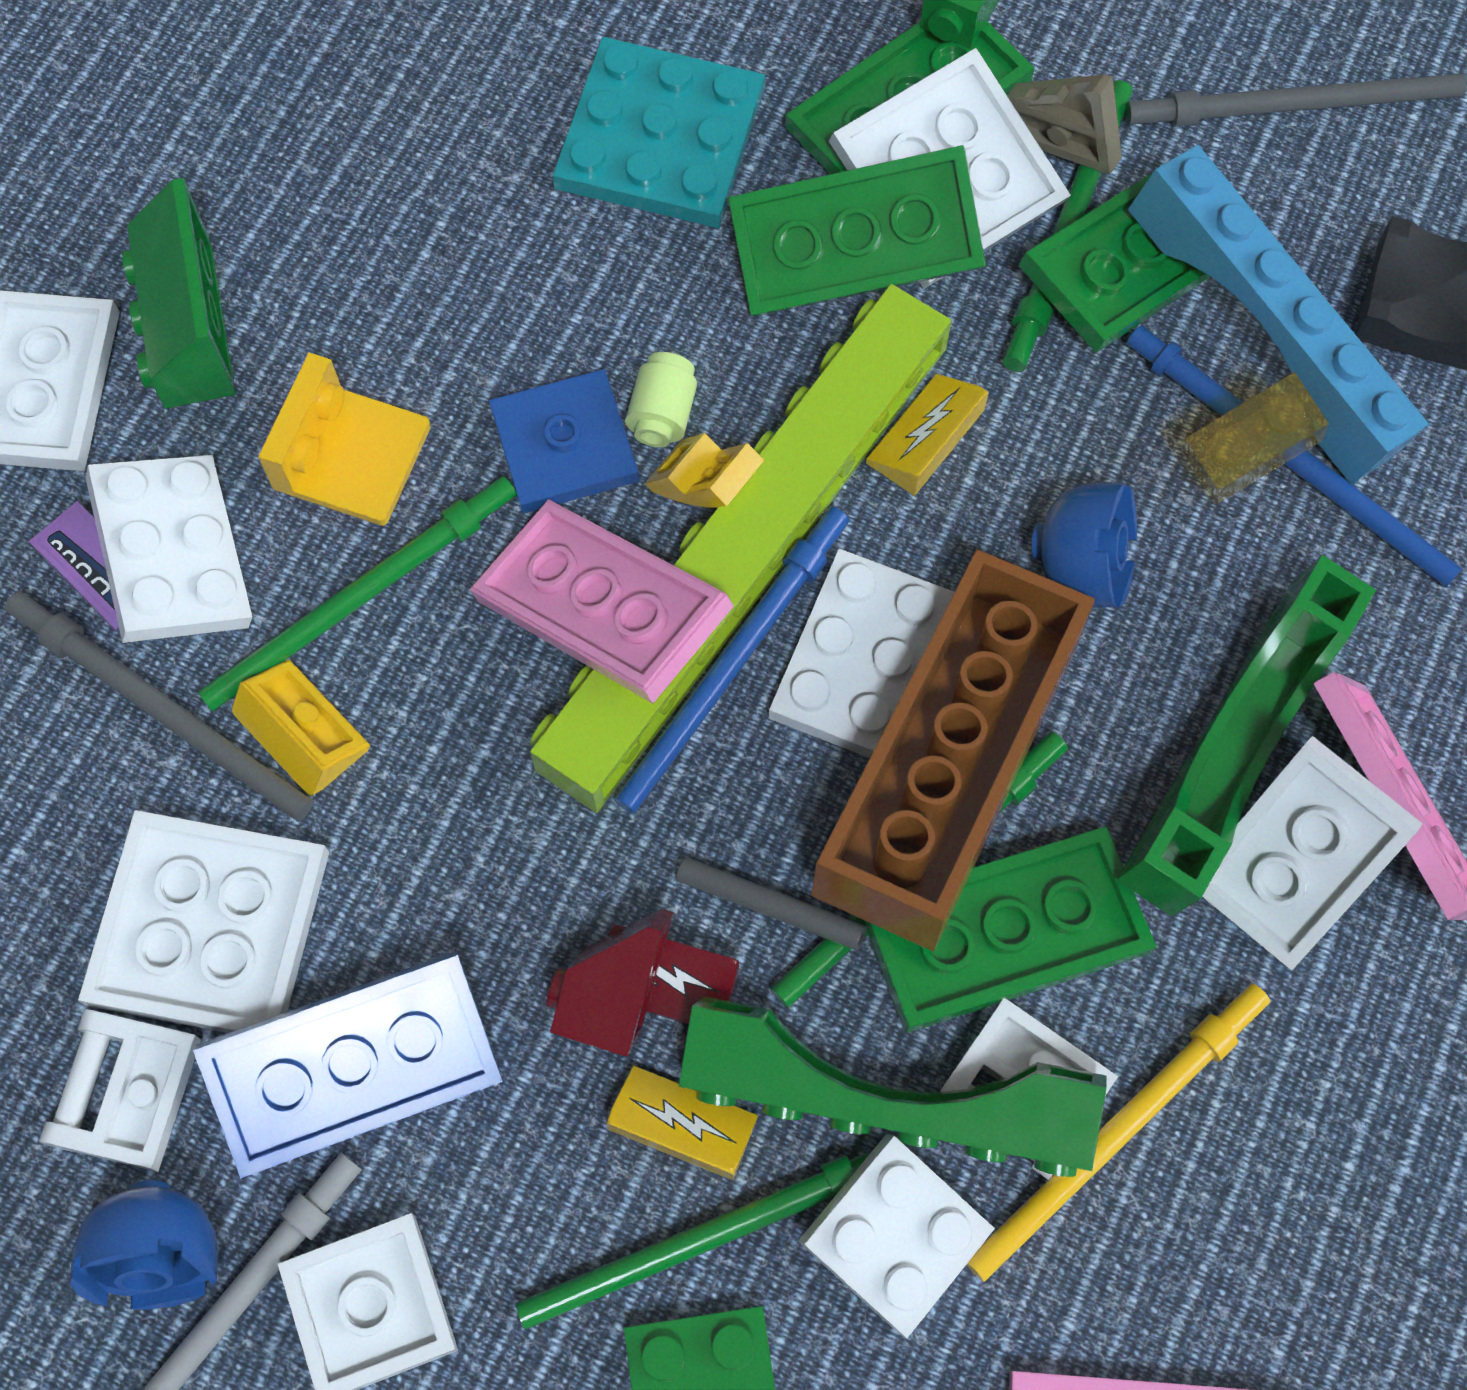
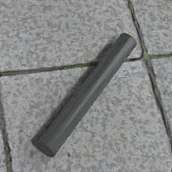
[676,857,867,951]

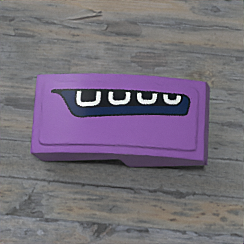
[29,501,119,632]

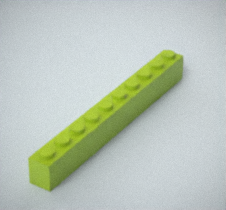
[530,284,952,813]

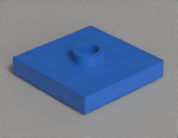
[489,369,639,514]

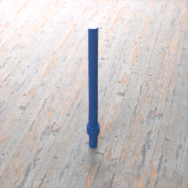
[614,506,850,814]

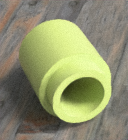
[625,352,697,447]

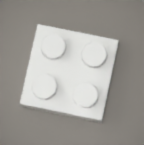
[798,1134,995,1338]
[278,1213,458,1390]

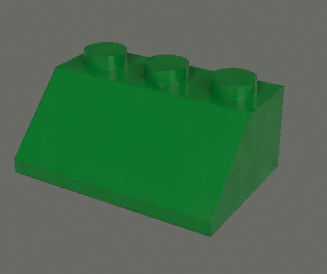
[122,178,236,409]

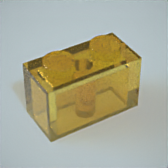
[1184,372,1329,504]

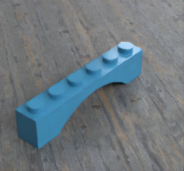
[1128,145,1429,485]

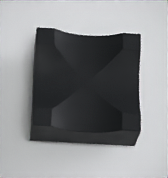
[1355,216,1467,370]

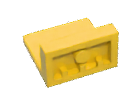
[258,352,431,526]

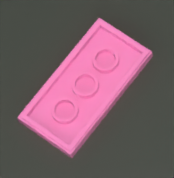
[469,499,734,704]
[1313,672,1467,920]

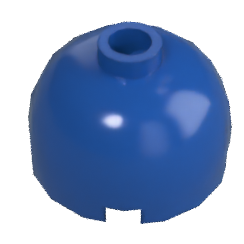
[1032,482,1137,608]
[70,1180,218,1310]

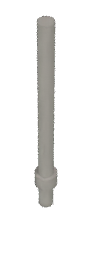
[142,1152,362,1390]

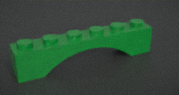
[1116,554,1376,917]
[679,997,1107,1177]

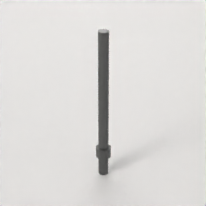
[1125,73,1466,127]
[4,591,314,822]

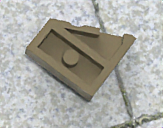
[1007,75,1122,174]

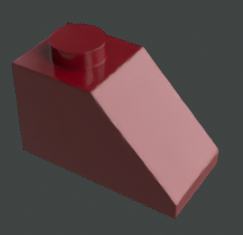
[546,908,674,1057]

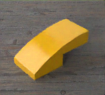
[644,433,764,507]

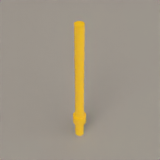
[966,983,1270,1282]

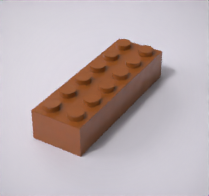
[811,549,1095,952]

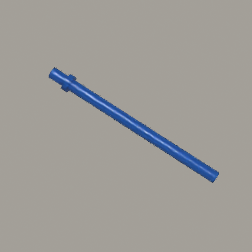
[1126,325,1462,587]

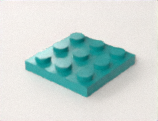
[553,36,766,229]

